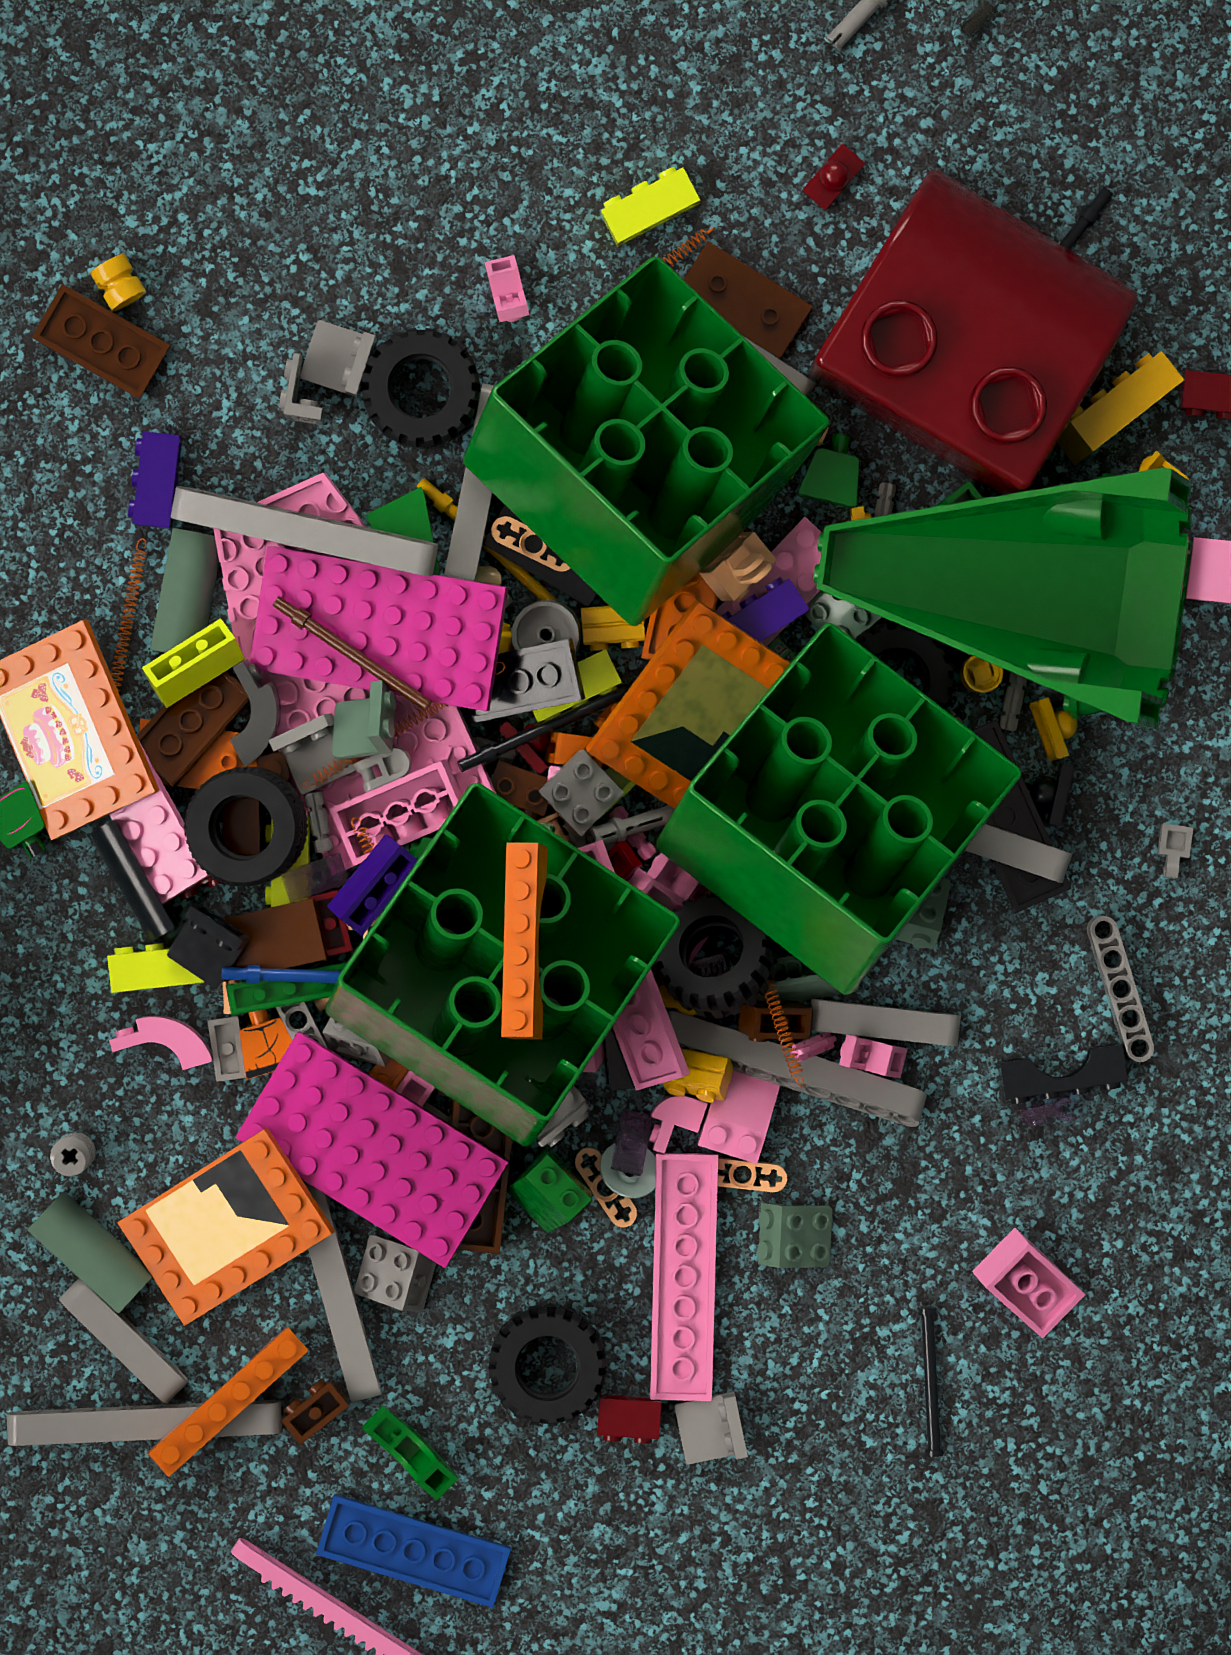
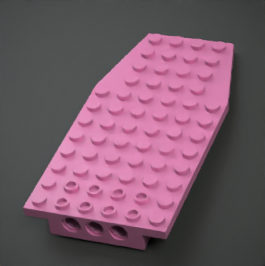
[213,473,496,876]

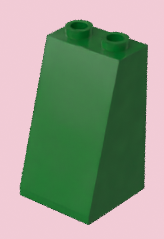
[365,487,441,575]
[507,1146,592,1233]

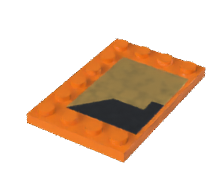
[585,599,791,809]
[117,1127,335,1326]

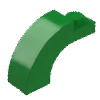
[362,1405,459,1500]

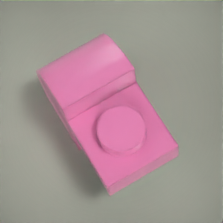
[484,255,530,322]
[647,853,712,902]
[839,1035,908,1078]
[649,1094,708,1154]

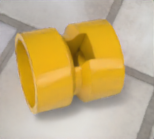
[90,254,146,312]
[959,655,1003,694]

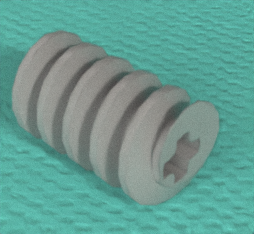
[50,1133,96,1176]

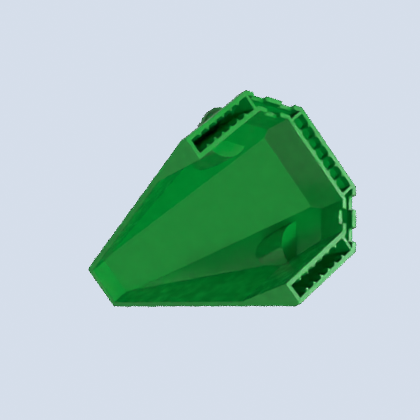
[814,468,1192,730]

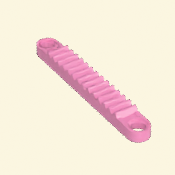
[231,1538,423,1655]

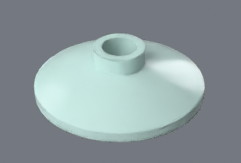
[600,1141,656,1198]

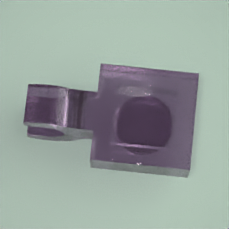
[1018,1097,1075,1127]

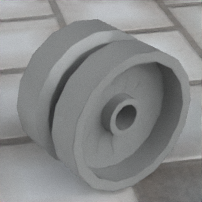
[511,600,582,653]

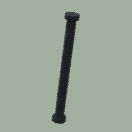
[918,1307,944,1457]

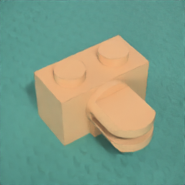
[699,532,776,602]

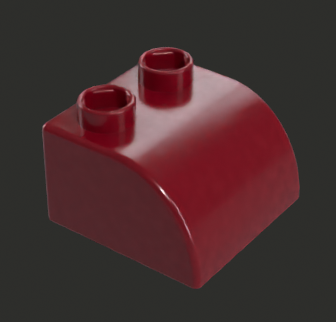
[808,170,1137,496]

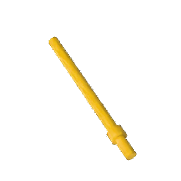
[417,477,560,602]

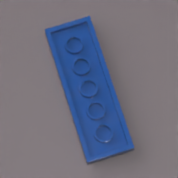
[316,1494,511,1608]

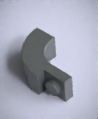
[230,659,281,767]

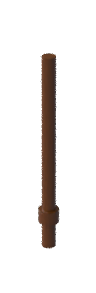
[272,596,432,711]

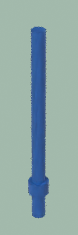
[221,965,341,984]

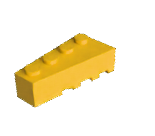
[1057,351,1184,465]

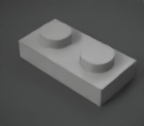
[208,1016,246,1082]

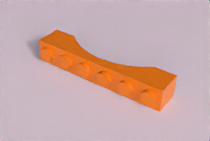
[501,843,547,1039]
[147,1327,309,1477]

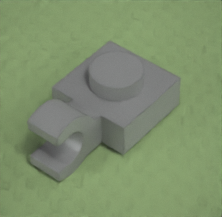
[1157,823,1193,879]

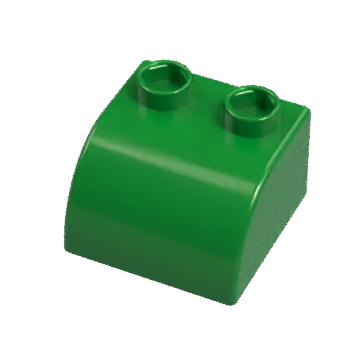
[463,257,829,626]
[656,623,1021,995]
[326,783,680,1146]

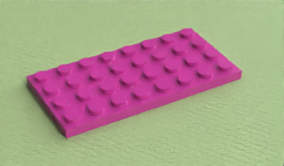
[250,546,509,711]
[235,1031,510,1268]

